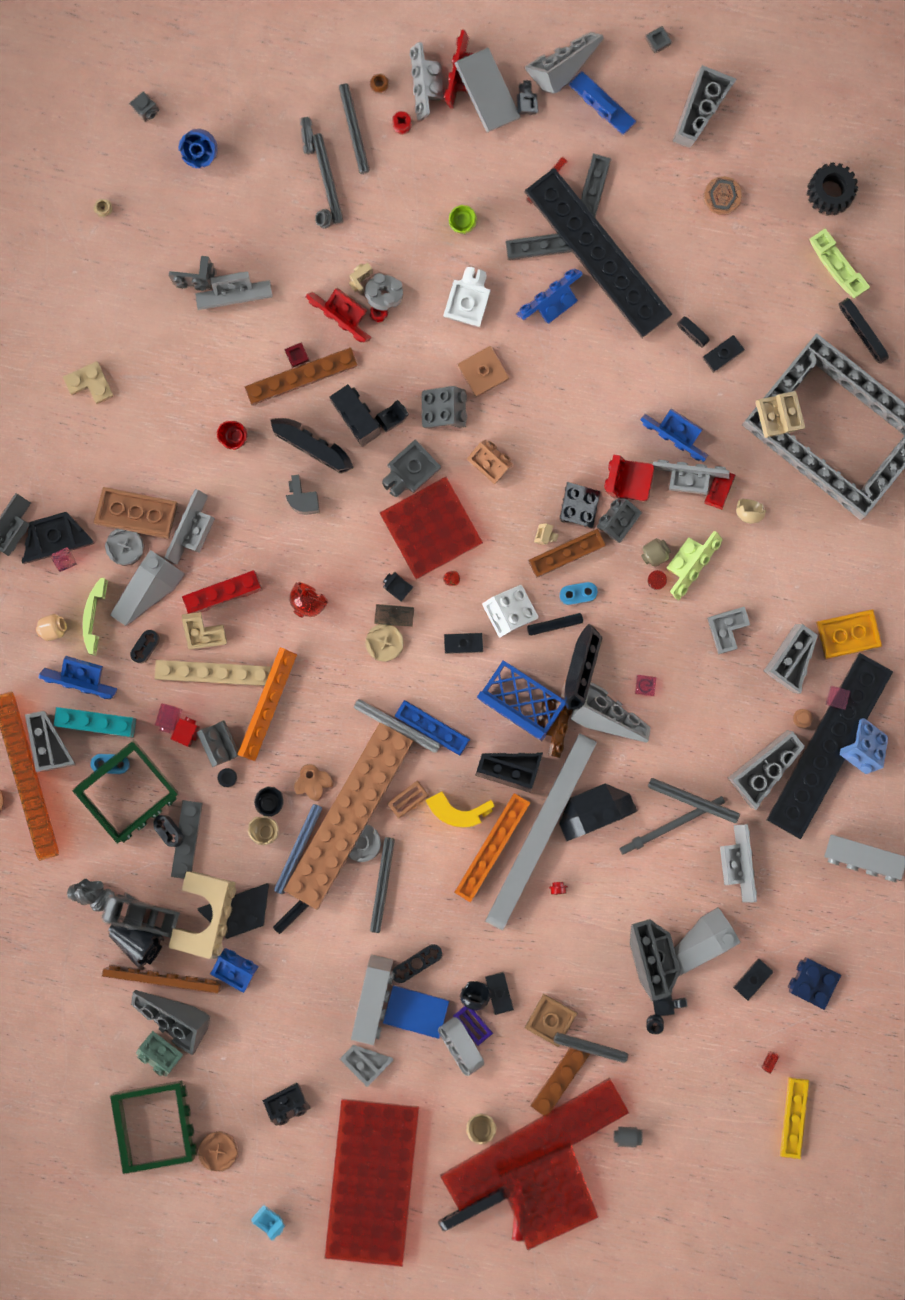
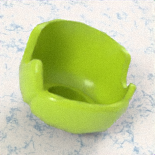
[449,205,477,234]

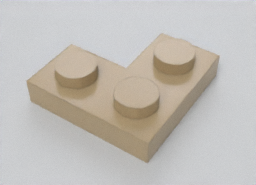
[63,361,114,404]
[182,612,227,649]

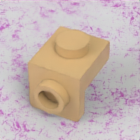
[349,263,373,295]

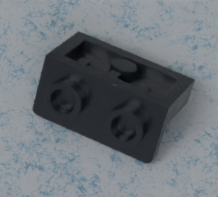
[262,1083,310,1126]

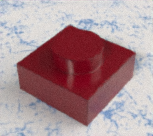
[284,342,310,368]

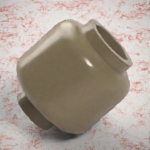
[641,538,671,567]

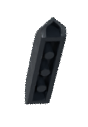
[270,418,353,473]
[564,624,603,710]

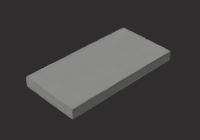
[455,47,520,133]

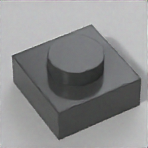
[646,26,672,53]

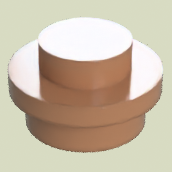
[793,709,813,728]

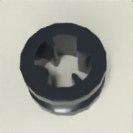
[646,1015,664,1034]

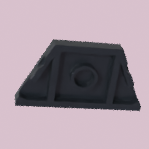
[22,512,95,564]
[197,883,269,939]

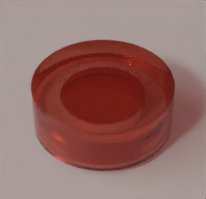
[647,570,667,590]

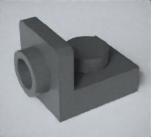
[130,91,159,122]

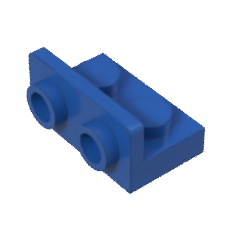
[210,948,258,993]

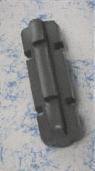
[300,117,314,155]

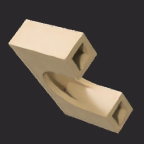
[169,871,236,959]

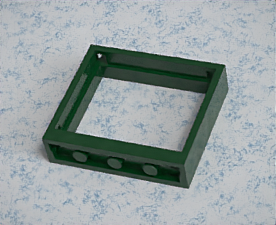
[72,739,178,844]
[110,1080,197,1174]

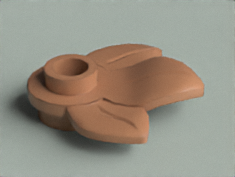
[294,764,333,801]

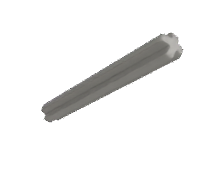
[354,699,440,753]

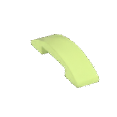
[810,229,870,299]
[83,578,108,656]

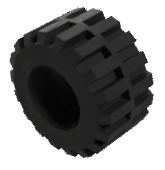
[807,162,858,216]

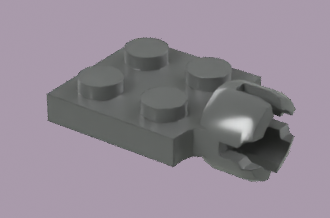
[382,440,441,497]

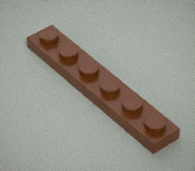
[244,347,358,405]
[102,965,221,993]

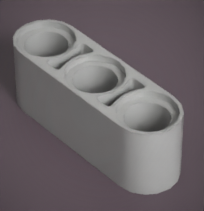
[438,1017,484,1076]

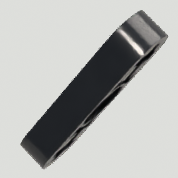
[392,944,442,983]

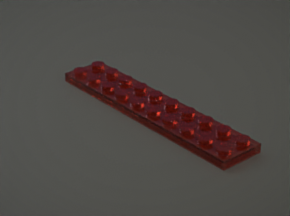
[440,1077,629,1211]

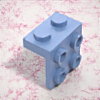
[840,718,888,774]

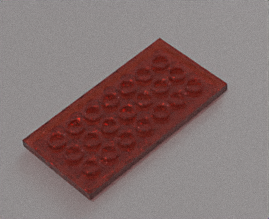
[324,1098,419,1267]

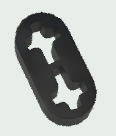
[677,316,710,348]
[130,630,160,663]
[153,815,184,847]

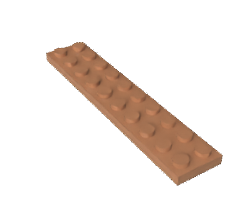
[283,723,414,910]

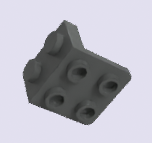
[169,256,216,291]
[422,386,467,428]

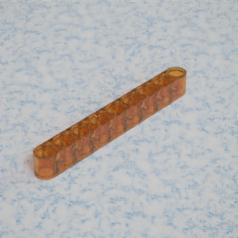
[0,691,59,861]

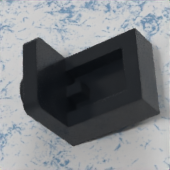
[375,400,409,432]

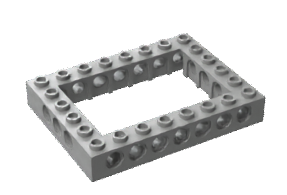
[742,333,905,520]

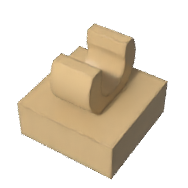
[534,523,559,545]

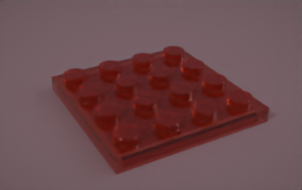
[379,477,483,580]
[499,1143,599,1250]

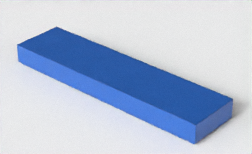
[394,700,470,756]

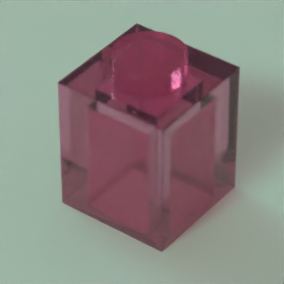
[155,703,182,733]

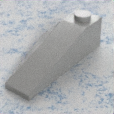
[525,32,604,93]
[571,682,651,743]
[674,907,741,976]

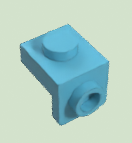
[251,1205,285,1241]

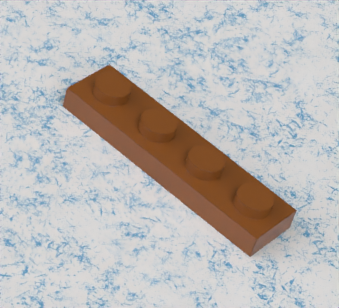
[528,529,606,578]
[530,1048,591,1118]

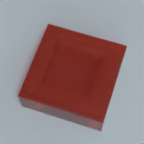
[761,1051,779,1074]

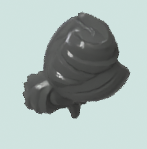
[67,878,115,912]

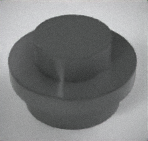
[315,209,332,228]

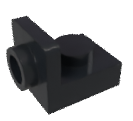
[383,572,413,603]

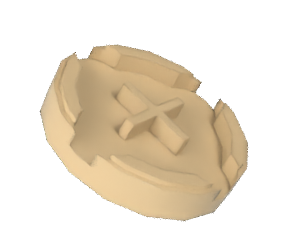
[365,623,404,662]

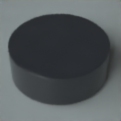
[217,768,237,787]

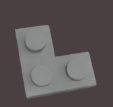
[707,607,750,655]

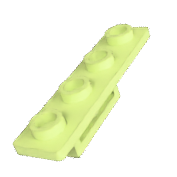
[667,531,723,600]

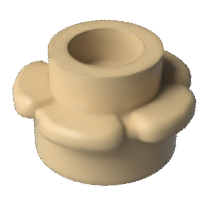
[94,199,112,217]

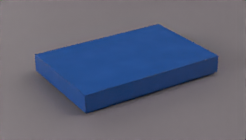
[383,985,449,1039]

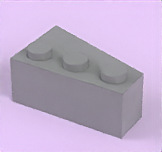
[764,624,818,694]
[25,711,76,773]

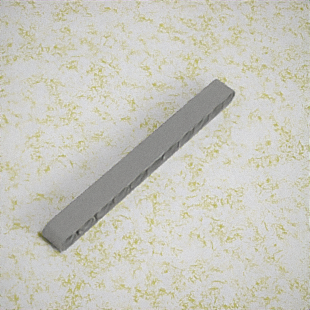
[485,733,597,930]

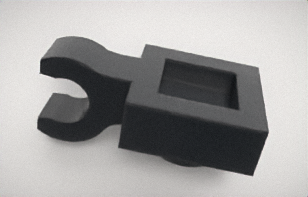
[517,80,538,115]
[653,995,688,1016]

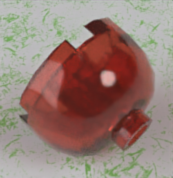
[289,582,328,618]

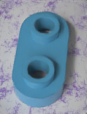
[559,582,598,605]
[90,754,130,774]

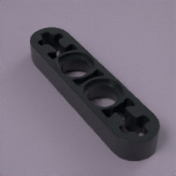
[839,298,889,364]
[438,1186,510,1231]

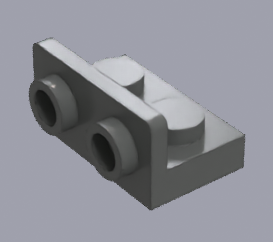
[597,498,642,543]
[197,720,239,767]

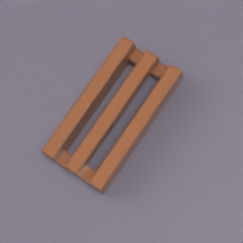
[387,780,429,819]

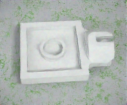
[443,267,490,327]

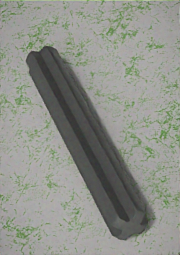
[554,1032,628,1063]

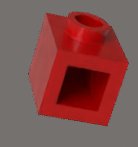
[170,716,200,747]

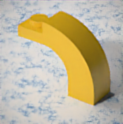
[425,791,495,827]

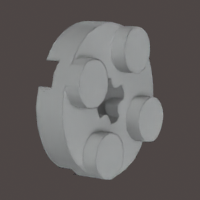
[365,273,403,310]

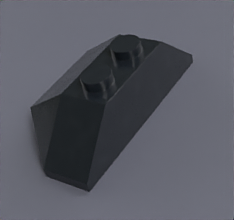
[559,783,637,841]

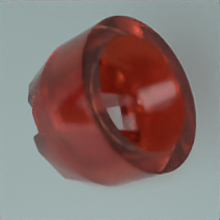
[443,571,460,586]

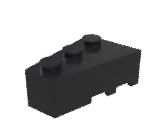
[329,384,381,447]
[475,752,543,793]

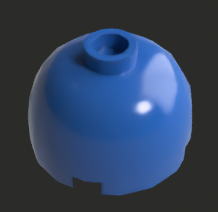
[178,128,218,169]

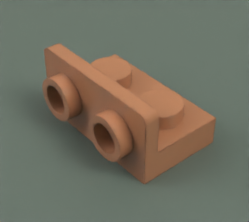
[467,440,513,484]

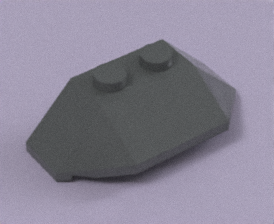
[630,919,680,1001]

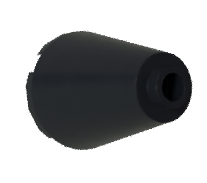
[108,925,164,970]

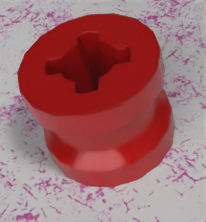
[392,111,411,135]

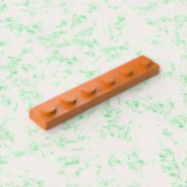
[238,647,297,761]
[454,793,530,903]

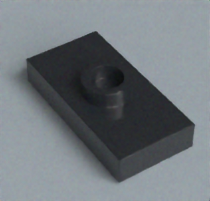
[703,335,745,373]
[444,633,483,654]
[733,958,773,1001]
[485,971,514,1015]

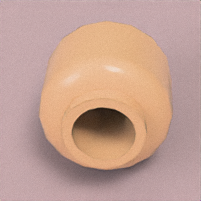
[36,614,66,641]

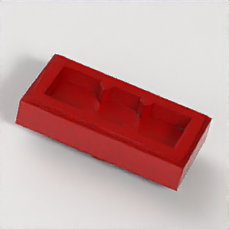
[704,473,736,510]

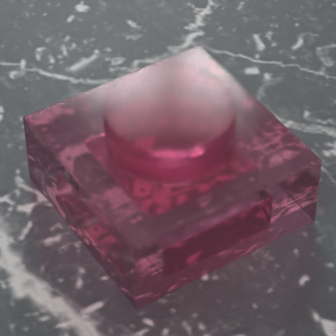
[50,547,77,572]

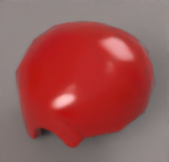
[217,421,247,450]

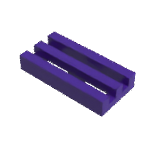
[453,1006,493,1046]

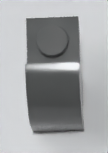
[286,475,320,515]

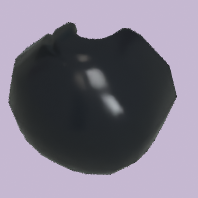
[254,787,284,817]
[460,981,491,1011]

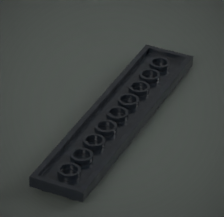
[524,167,672,339]
[766,653,893,839]

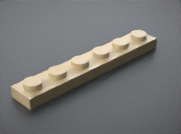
[155,660,271,686]

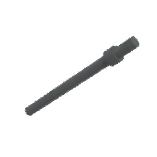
[619,796,725,855]

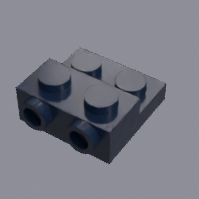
[788,957,841,1010]

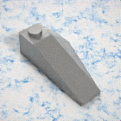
[110,550,185,626]

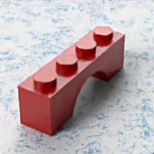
[182,570,263,614]

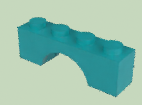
[53,707,136,738]

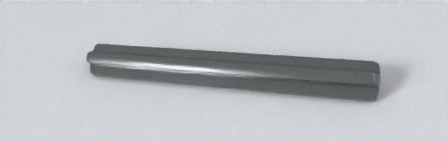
[339,83,369,174]
[312,133,343,224]
[648,778,740,823]
[370,837,395,933]

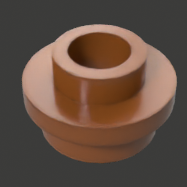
[370,74,389,93]

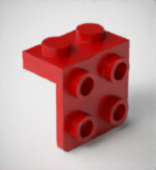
[604,454,655,501]

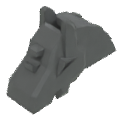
[101,892,180,938]

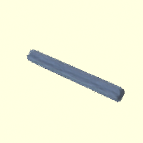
[274,804,322,894]

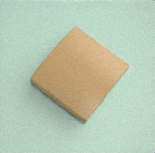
[755,391,805,438]

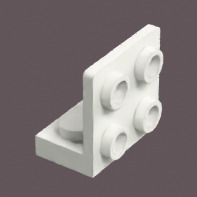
[482,585,538,638]

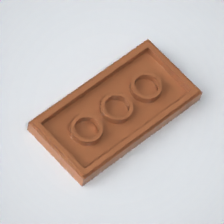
[94,487,178,539]

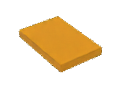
[816,609,882,659]

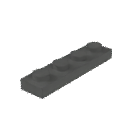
[171,800,203,879]

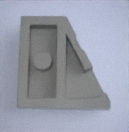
[340,1045,394,1087]

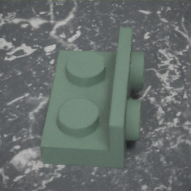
[136,1031,183,1077]

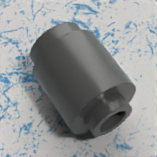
[614,1127,642,1147]

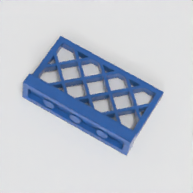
[477,660,566,742]

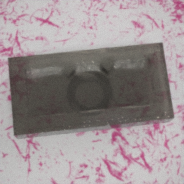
[374,604,414,627]

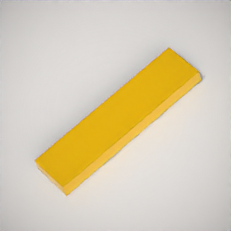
[780,1077,809,1159]

